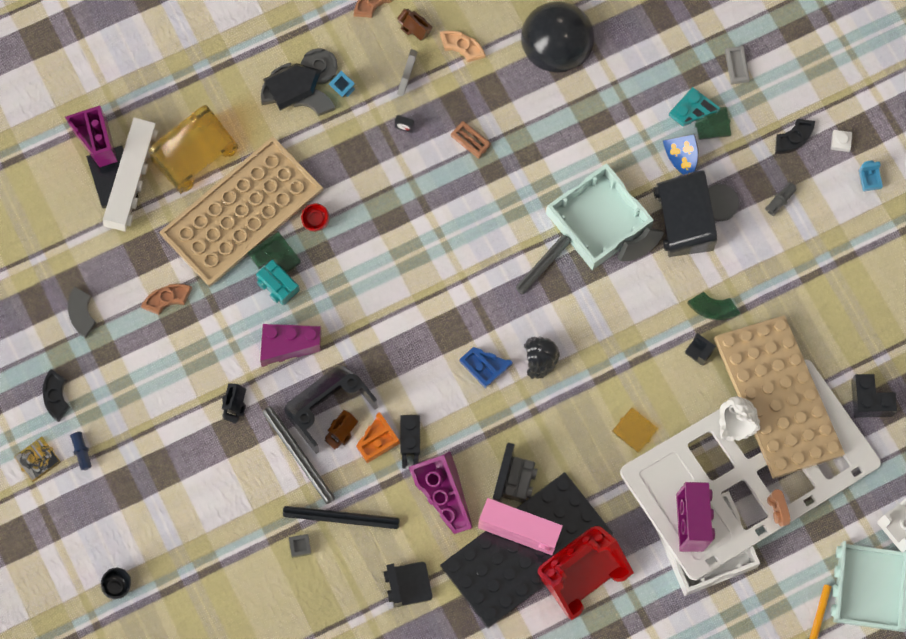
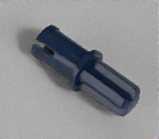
[70,432,92,471]

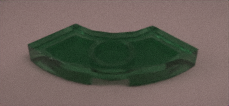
[687,292,741,320]

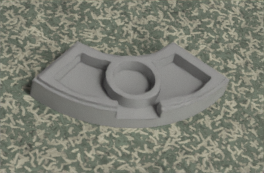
[397,49,418,96]

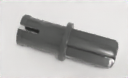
[765,182,796,216]

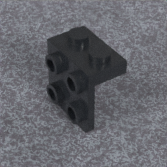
[383,562,432,608]

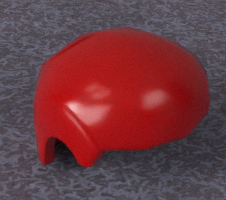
[301,203,330,232]

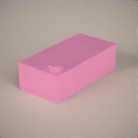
[478,498,563,555]

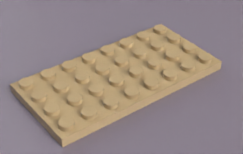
[159,136,323,287]
[714,315,845,479]

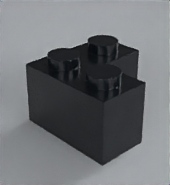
[851,374,897,418]

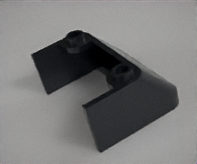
[284,366,378,454]

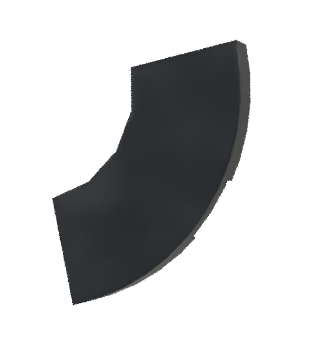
[775,119,815,154]
[42,369,70,422]

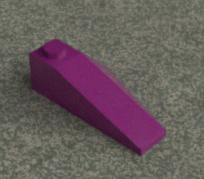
[409,451,473,534]

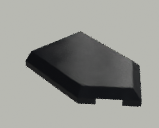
[263,63,321,111]

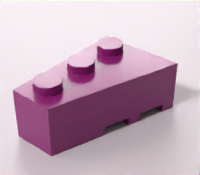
[65,105,118,167]

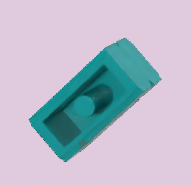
[256,260,300,305]

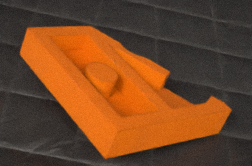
[356,412,400,463]

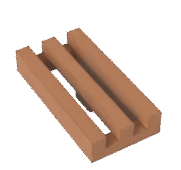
[451,121,491,159]

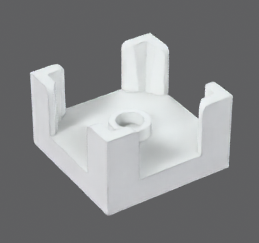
[877,498,906,553]

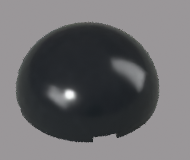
[521,1,594,73]

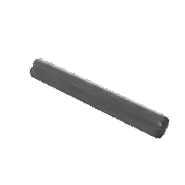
[516,235,570,294]

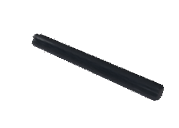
[283,506,400,529]

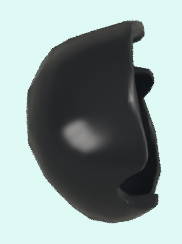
[101,567,131,600]

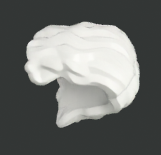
[719,396,760,441]

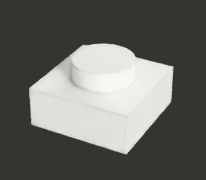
[831,130,852,152]

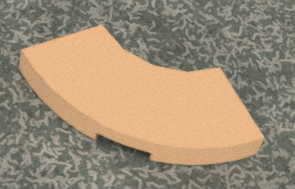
[440,31,486,62]

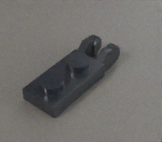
[400,415,420,469]

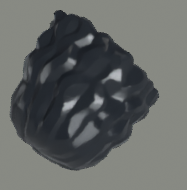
[524,336,560,379]

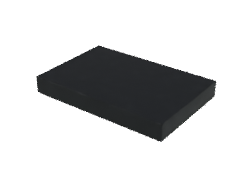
[86,146,139,209]
[493,443,515,503]

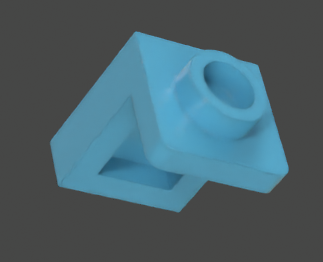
[859,160,883,192]

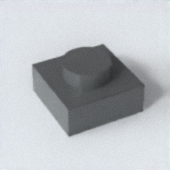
[289,534,312,558]

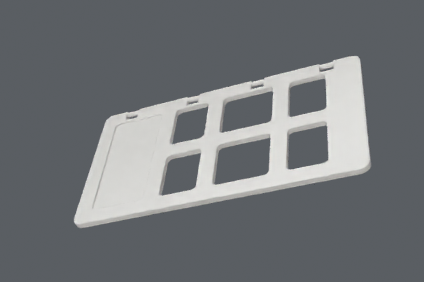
[620,360,881,580]

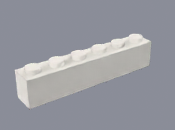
[103,118,158,232]

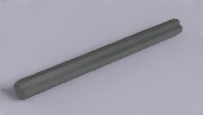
[263,406,335,504]

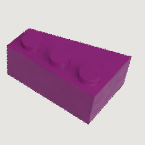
[260,324,322,367]

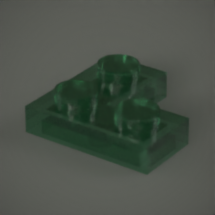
[248,231,301,273]

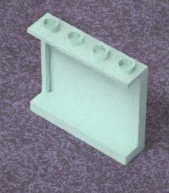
[830,541,906,632]

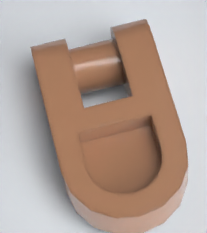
[767,489,791,527]

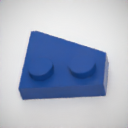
[459,347,513,389]

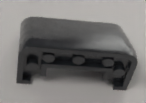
[653,170,717,257]

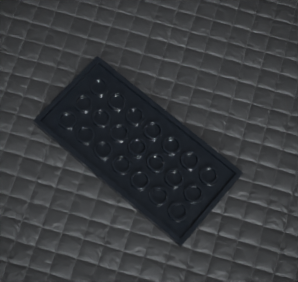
[440,472,613,629]

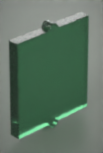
[695,107,731,140]

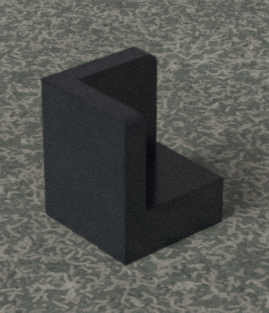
[685,333,716,366]

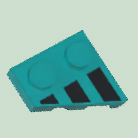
[669,87,720,127]

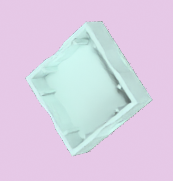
[546,163,654,270]

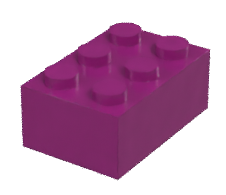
[676,482,715,552]

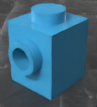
[329,71,355,97]

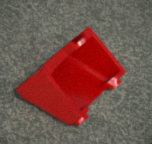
[538,526,634,620]

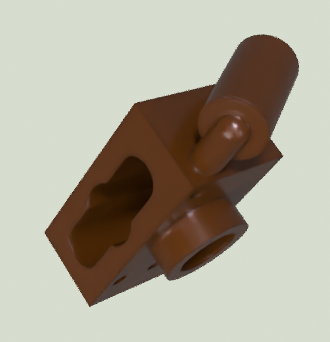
[397,8,433,41]
[324,410,358,450]

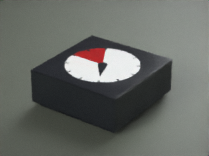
[395,115,415,133]

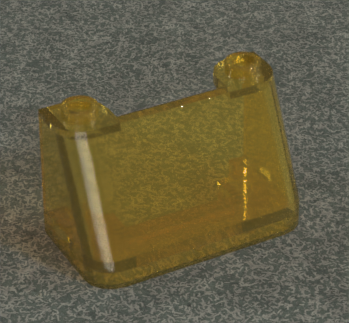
[149,105,238,194]

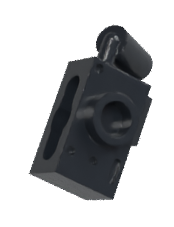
[222,383,246,424]

